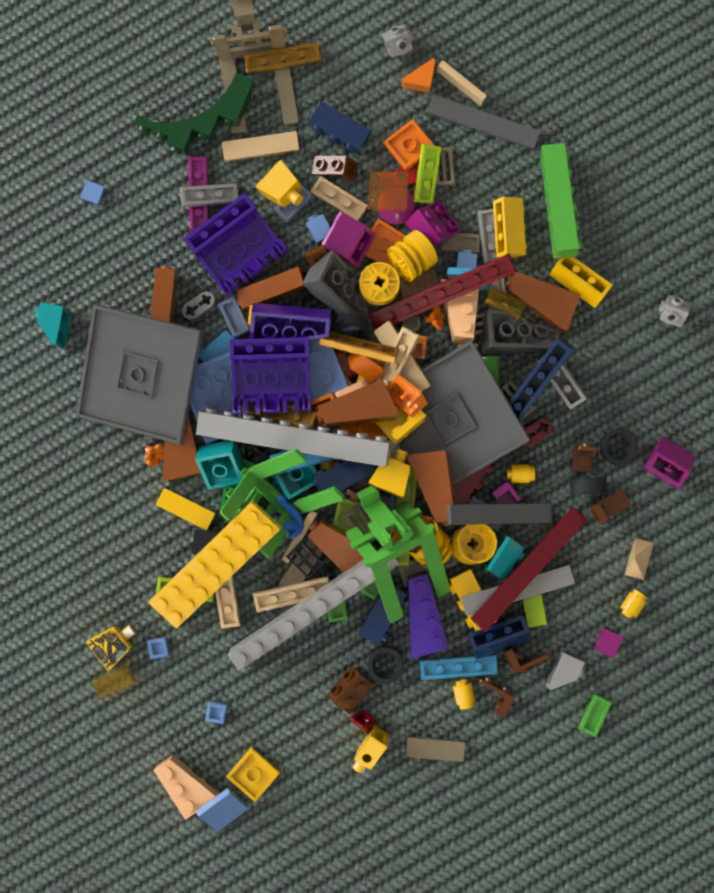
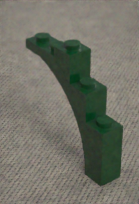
[134,73,256,155]

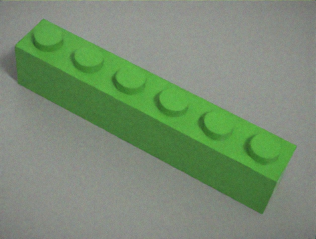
[540,143,581,259]

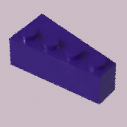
[250,303,331,340]
[407,571,449,659]

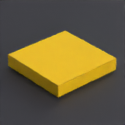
[226,747,281,802]

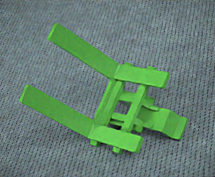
[220,448,345,558]
[345,485,451,623]

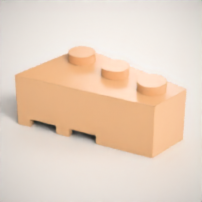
[441,279,479,344]
[153,755,220,820]

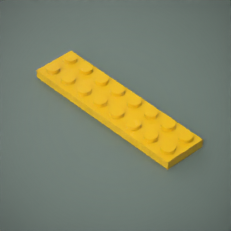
[148,500,281,629]

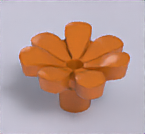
[425,306,445,330]
[144,444,165,467]

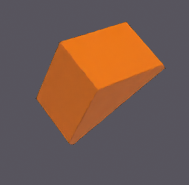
[401,58,435,93]
[348,353,385,383]

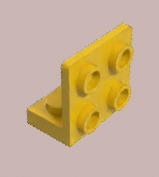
[375,404,426,446]

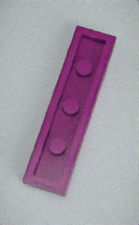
[188,156,209,233]

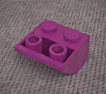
[405,201,462,250]
[321,211,376,267]
[642,436,695,489]

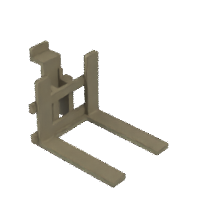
[210,0,299,134]

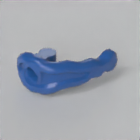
[277,495,304,539]

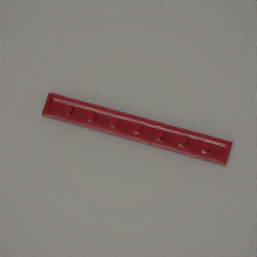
[369,253,517,329]
[470,507,587,632]

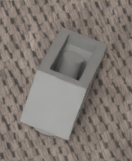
[545,651,585,690]

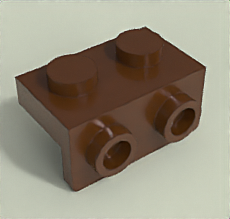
[328,666,375,715]

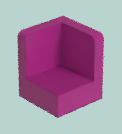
[491,481,521,504]
[593,627,624,658]

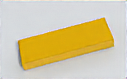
[155,488,216,531]

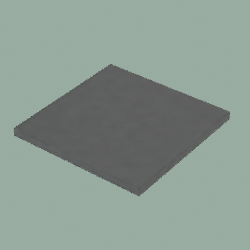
[76,304,203,445]
[398,339,531,486]

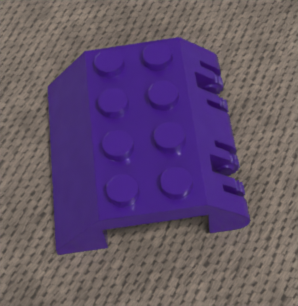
[183,193,289,297]
[230,337,311,415]

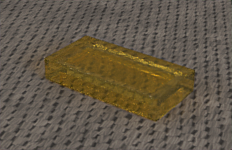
[484,287,526,320]
[92,665,135,698]

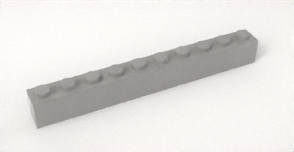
[196,408,392,467]
[227,547,400,671]

